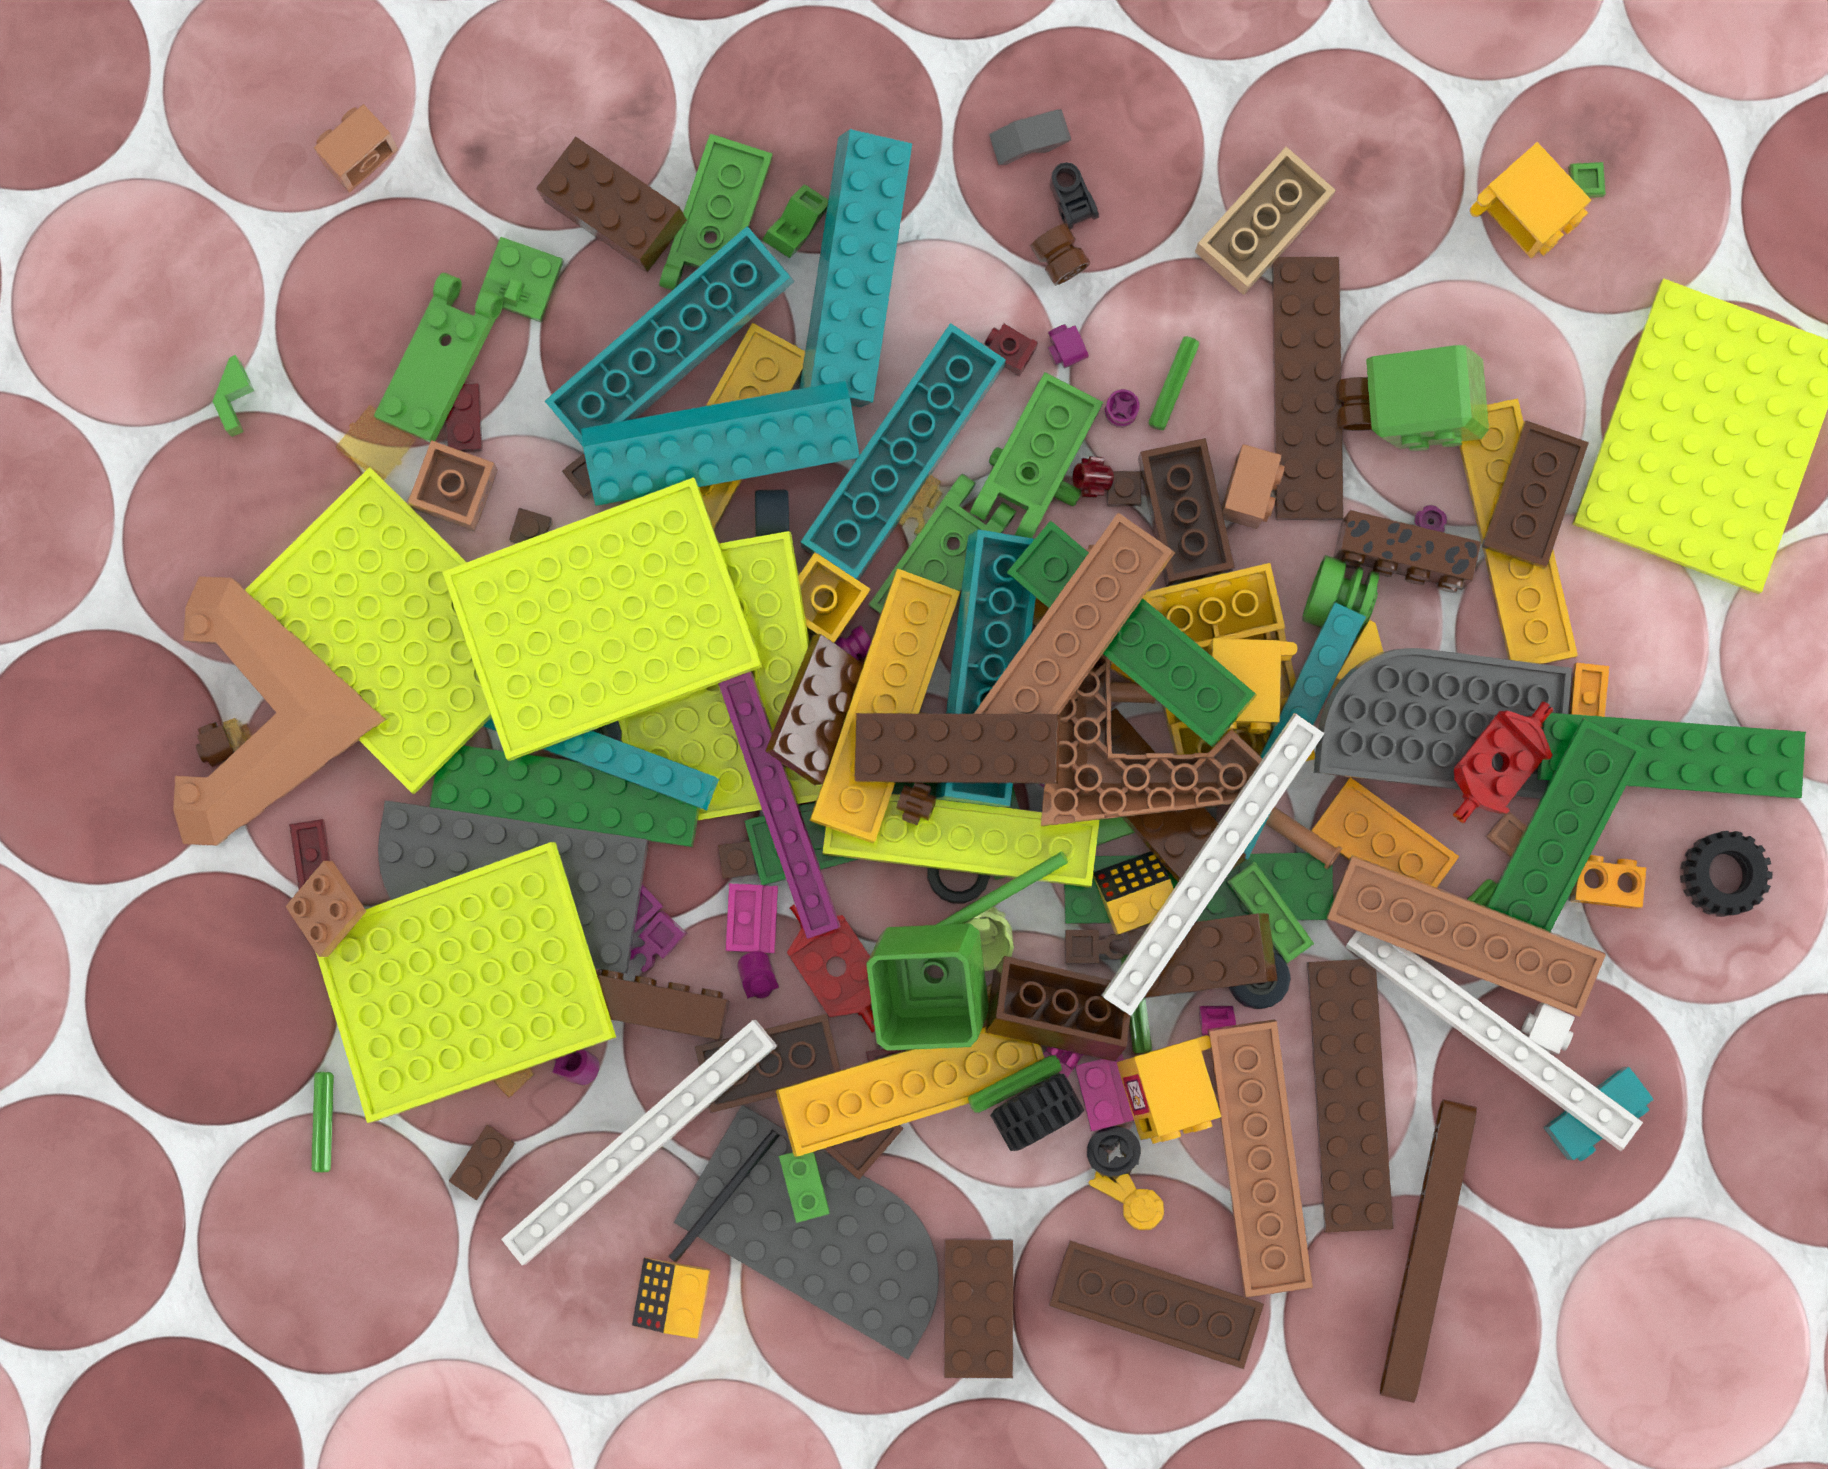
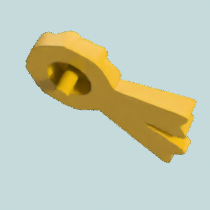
[1088,1171,1164,1230]

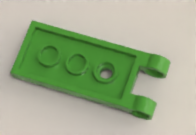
[659,134,773,290]
[373,272,504,443]
[970,372,1103,538]
[869,473,1017,614]

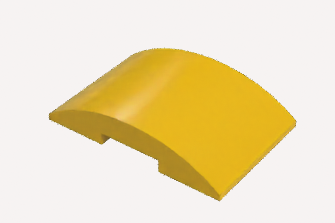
[1143,563,1315,762]

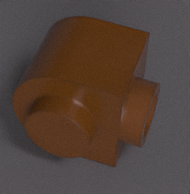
[196,722,237,767]

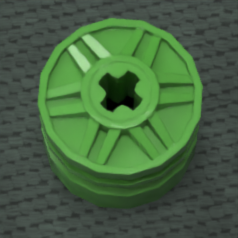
[1302,555,1379,640]

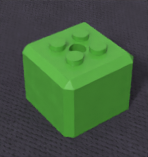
[1366,345,1489,451]
[866,923,989,1050]

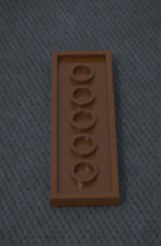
[1111,708,1246,882]
[855,713,1060,784]
[1049,1240,1264,1369]

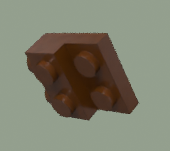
[824,1125,904,1180]

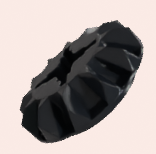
[1087,1126,1141,1179]

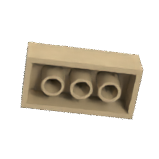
[1195,147,1336,295]

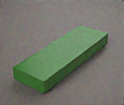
[1227,862,1314,964]

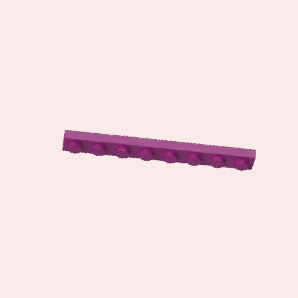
[718,671,841,939]

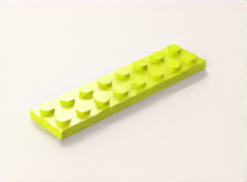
[823,794,1099,888]

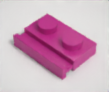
[726,883,778,954]
[1075,1054,1134,1131]

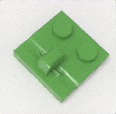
[478,237,564,322]

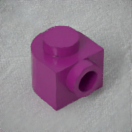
[1047,324,1089,369]
[737,951,779,999]
[552,1049,600,1085]

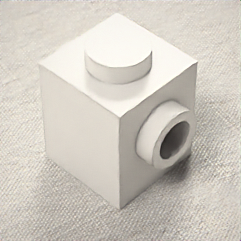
[1521,1003,1575,1054]

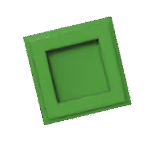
[1568,162,1606,198]

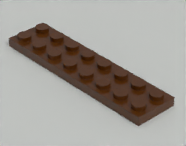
[1272,257,1344,520]
[1307,959,1393,1233]

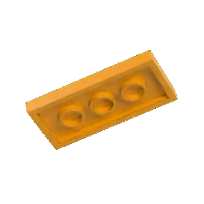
[1311,777,1459,888]

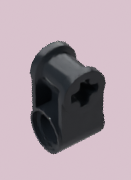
[1049,162,1099,230]

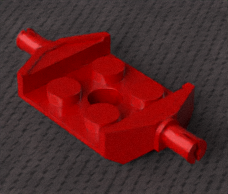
[1453,701,1553,823]
[787,904,875,1033]

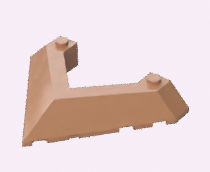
[173,576,387,846]
[1041,654,1263,826]

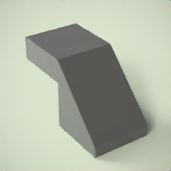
[989,109,1071,165]

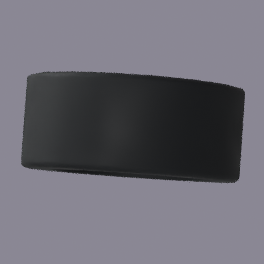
[927,868,990,904]

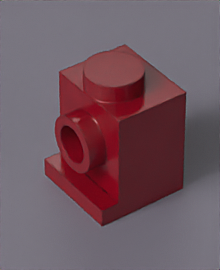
[984,323,1038,377]

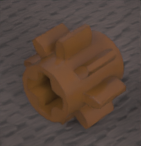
[896,783,937,825]

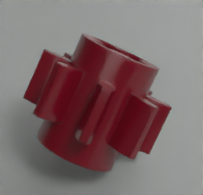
[1072,456,1114,498]

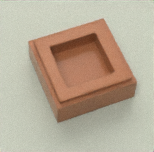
[1486,812,1527,858]

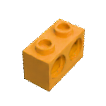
[1569,855,1647,909]

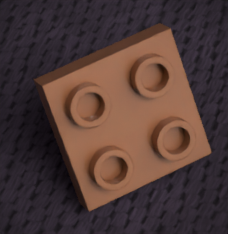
[285,861,367,957]

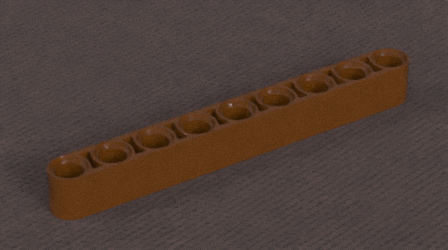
[1380,1099,1477,1403]

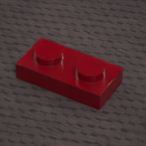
[447,383,482,452]

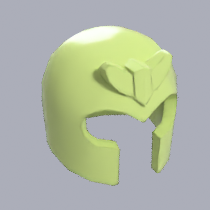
[964,907,1014,971]

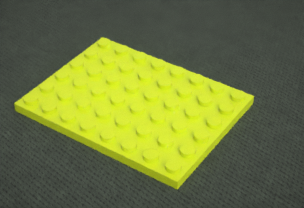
[1572,278,1828,594]
[245,467,492,794]
[442,478,763,761]
[618,531,822,820]
[316,842,616,1123]

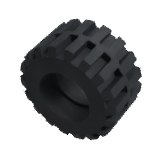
[1680,830,1773,917]
[990,1074,1084,1151]

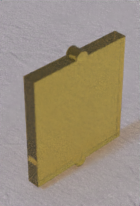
[336,405,416,480]

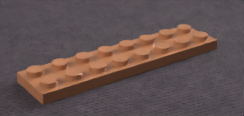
[974,512,1175,715]
[1327,855,1606,1017]
[1208,1019,1313,1298]

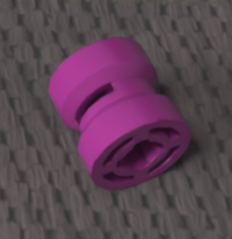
[1105,389,1140,428]
[834,625,871,661]

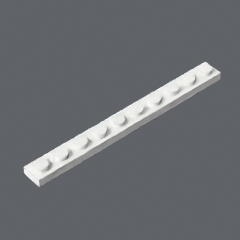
[1102,713,1324,1015]
[1346,931,1643,1151]
[501,1020,777,1266]

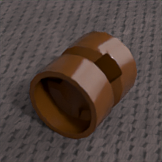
[1030,223,1090,286]
[1338,377,1372,431]

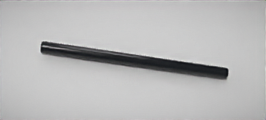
[668,1129,780,1263]

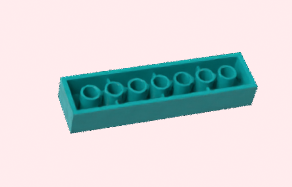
[799,129,912,407]
[545,226,795,447]
[800,323,1006,581]
[581,381,860,506]
[936,529,1036,808]

